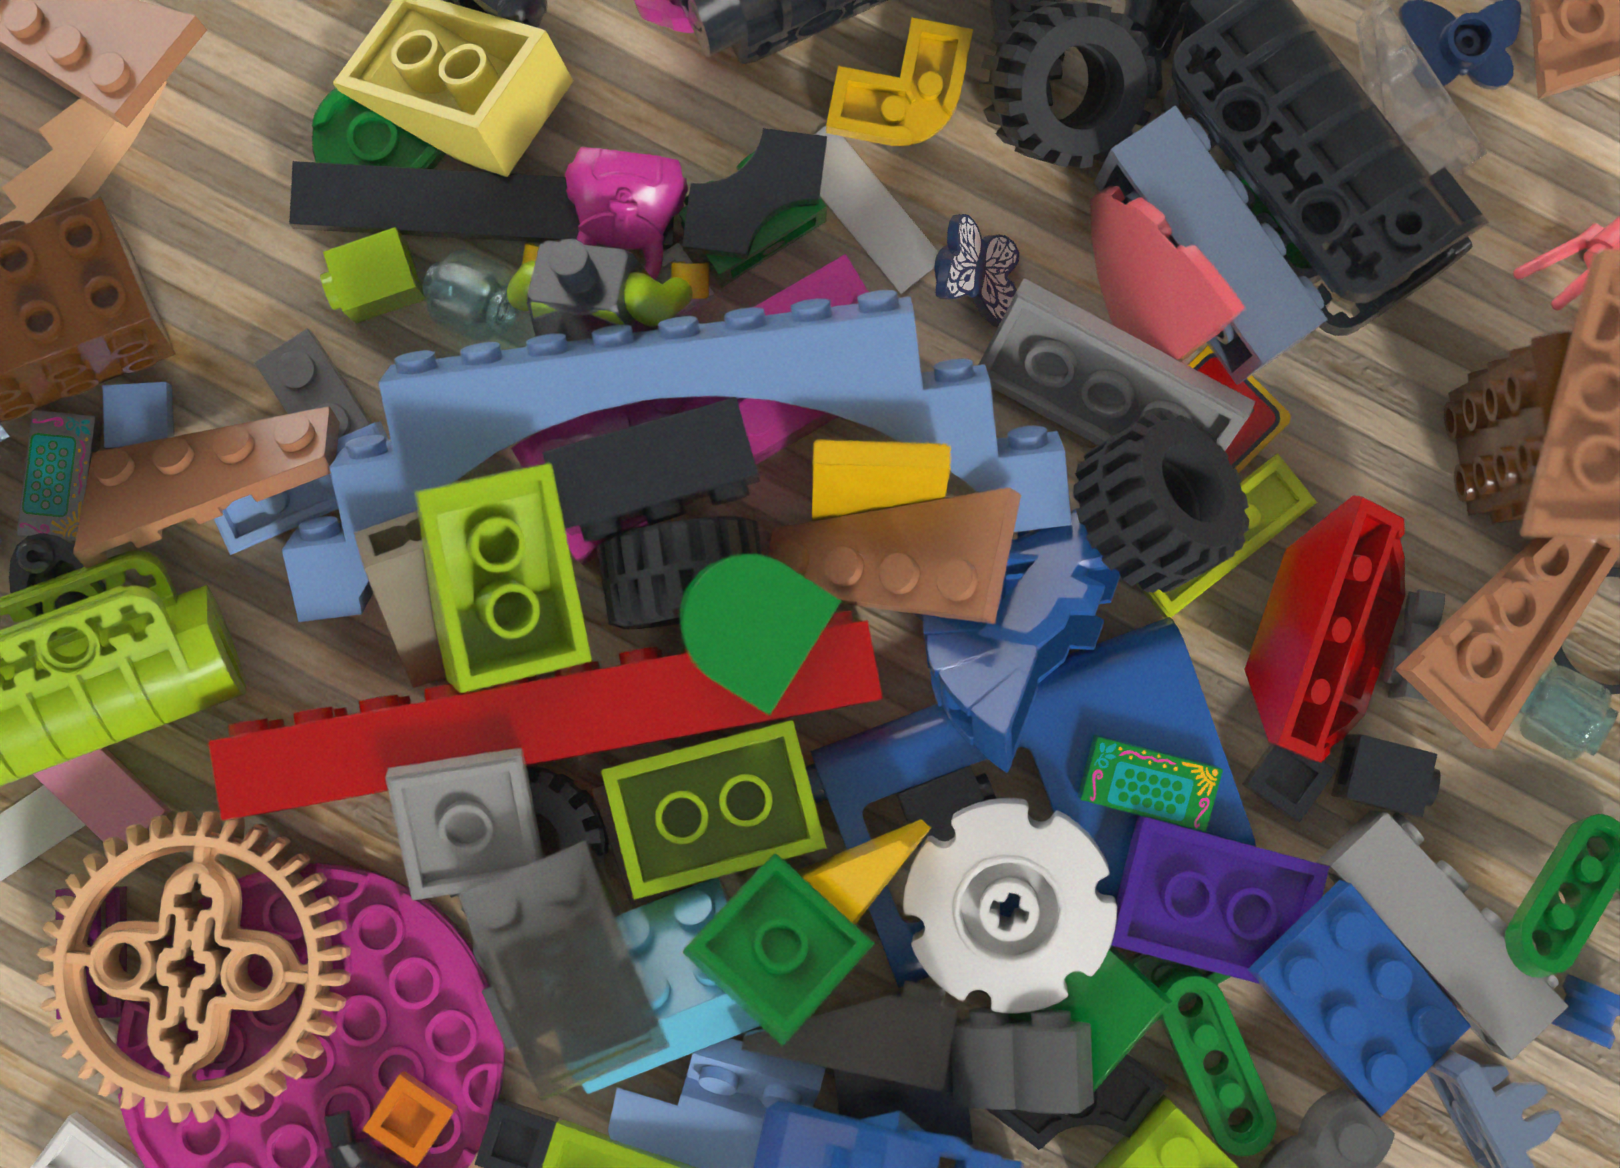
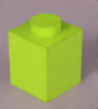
[320,227,427,323]

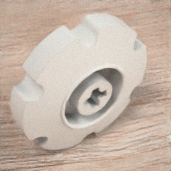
[904,798,1117,1013]

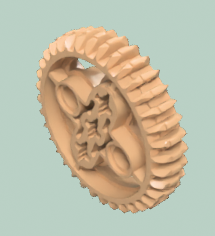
[36,811,351,1123]

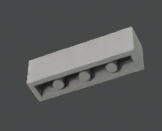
[1316,810,1568,1060]

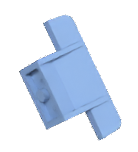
[608,1038,826,1168]

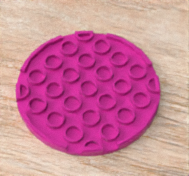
[116,863,505,1168]

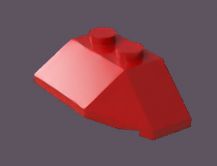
[1244,495,1405,763]

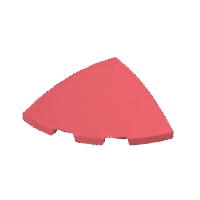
[1090,186,1246,362]

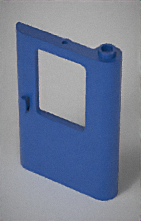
[805,617,1256,988]

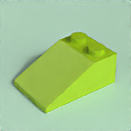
[415,463,592,693]

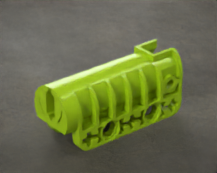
[0,550,246,786]

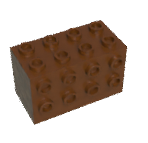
[0,196,176,422]
[1444,331,1573,524]

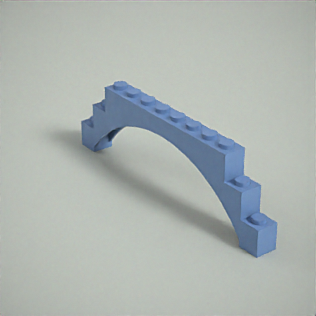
[282,290,1072,622]

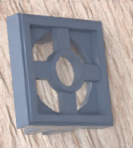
[1426,1049,1562,1168]

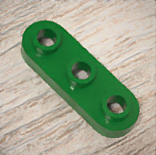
[1505,814,1620,978]
[1159,970,1276,1156]

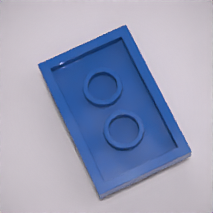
[1248,880,1471,1117]

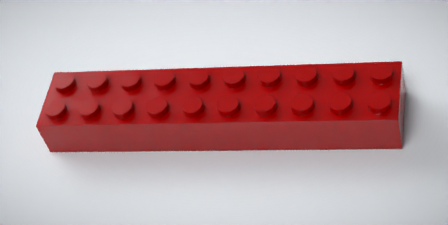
[208,611,883,821]

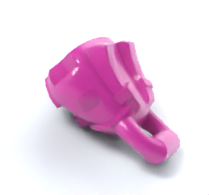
[565,147,688,280]

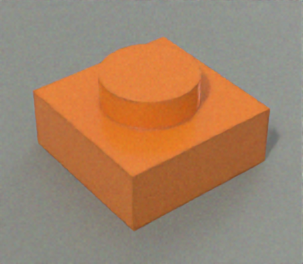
[362,1071,458,1167]

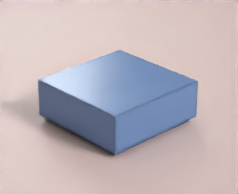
[102,382,174,449]

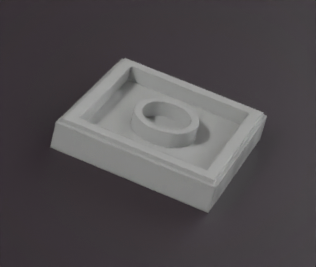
[386,748,546,900]

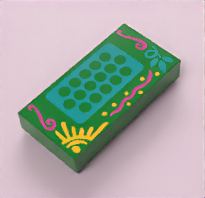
[1077,734,1223,832]

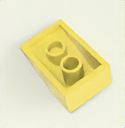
[333,0,573,177]

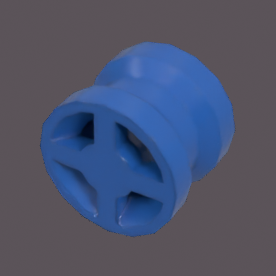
[1551,974,1620,1049]

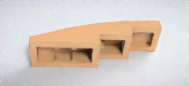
[0,81,167,224]

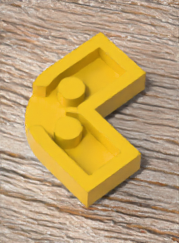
[826,17,973,146]

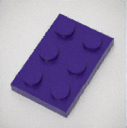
[1111,815,1330,984]

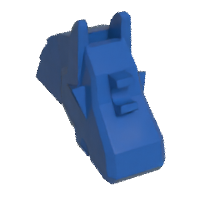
[914,508,1120,774]
[753,1101,1024,1168]

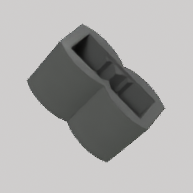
[950,1007,1094,1113]
[1258,1088,1395,1168]

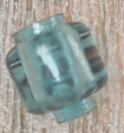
[423,249,520,342]
[1519,665,1618,760]

